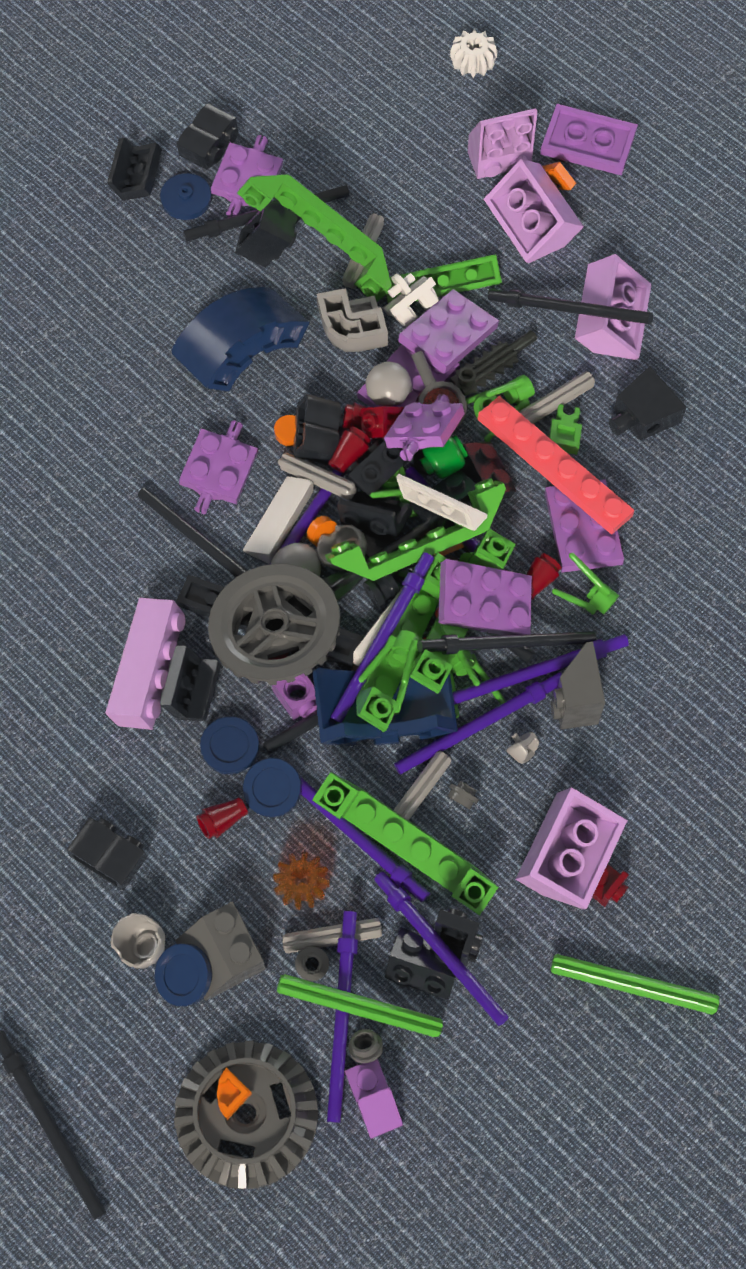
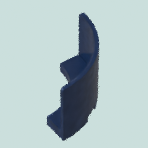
[172,287,310,392]
[313,668,458,746]

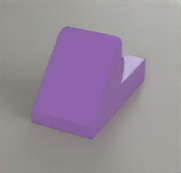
[345,1059,403,1139]

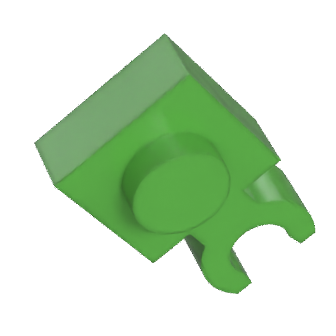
[549,404,582,455]

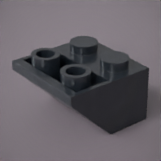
[235,200,301,268]

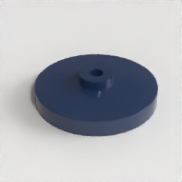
[160,173,212,220]
[200,717,259,774]
[243,758,302,818]
[155,944,212,1006]

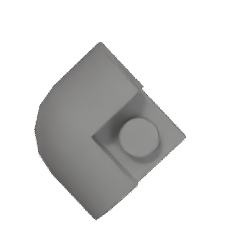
[316,288,388,352]

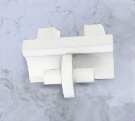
[382,273,439,326]

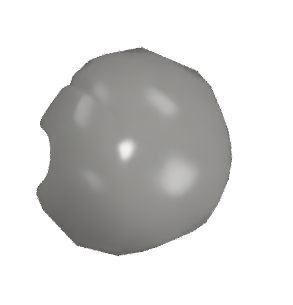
[365,361,413,407]
[316,525,367,571]
[271,543,321,577]
[110,913,165,969]

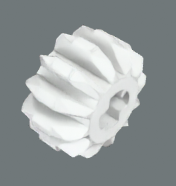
[450,28,497,78]

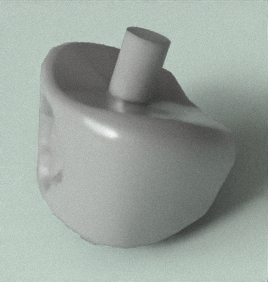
[506,732,539,764]

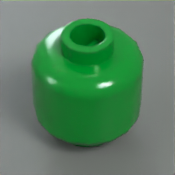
[420,435,468,479]

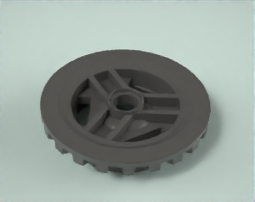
[208,564,341,685]
[174,1041,318,1189]

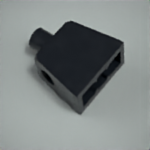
[609,366,686,440]

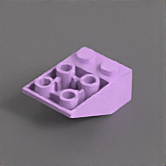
[468,108,537,179]

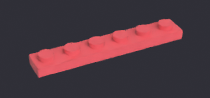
[477,396,635,535]

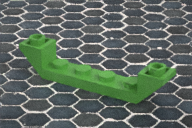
[237,174,392,302]
[325,478,506,581]
[410,529,516,694]
[356,553,447,732]
[312,772,499,916]

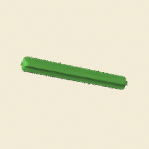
[551,954,719,1015]
[277,974,443,1037]

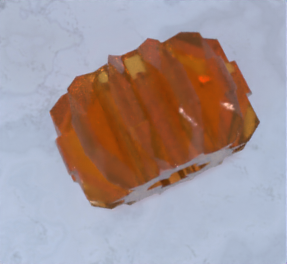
[273,851,330,910]

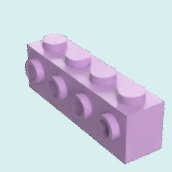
[105,598,185,730]

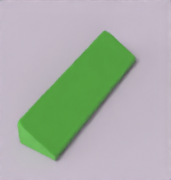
[385,254,502,303]

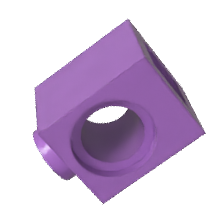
[272,673,317,720]

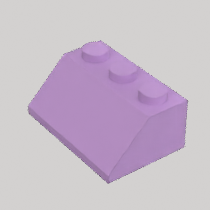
[484,158,584,263]
[575,254,651,360]
[515,787,628,909]

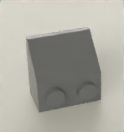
[551,641,605,730]
[175,901,266,1001]

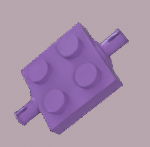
[211,135,283,217]
[384,394,465,461]
[179,421,258,514]

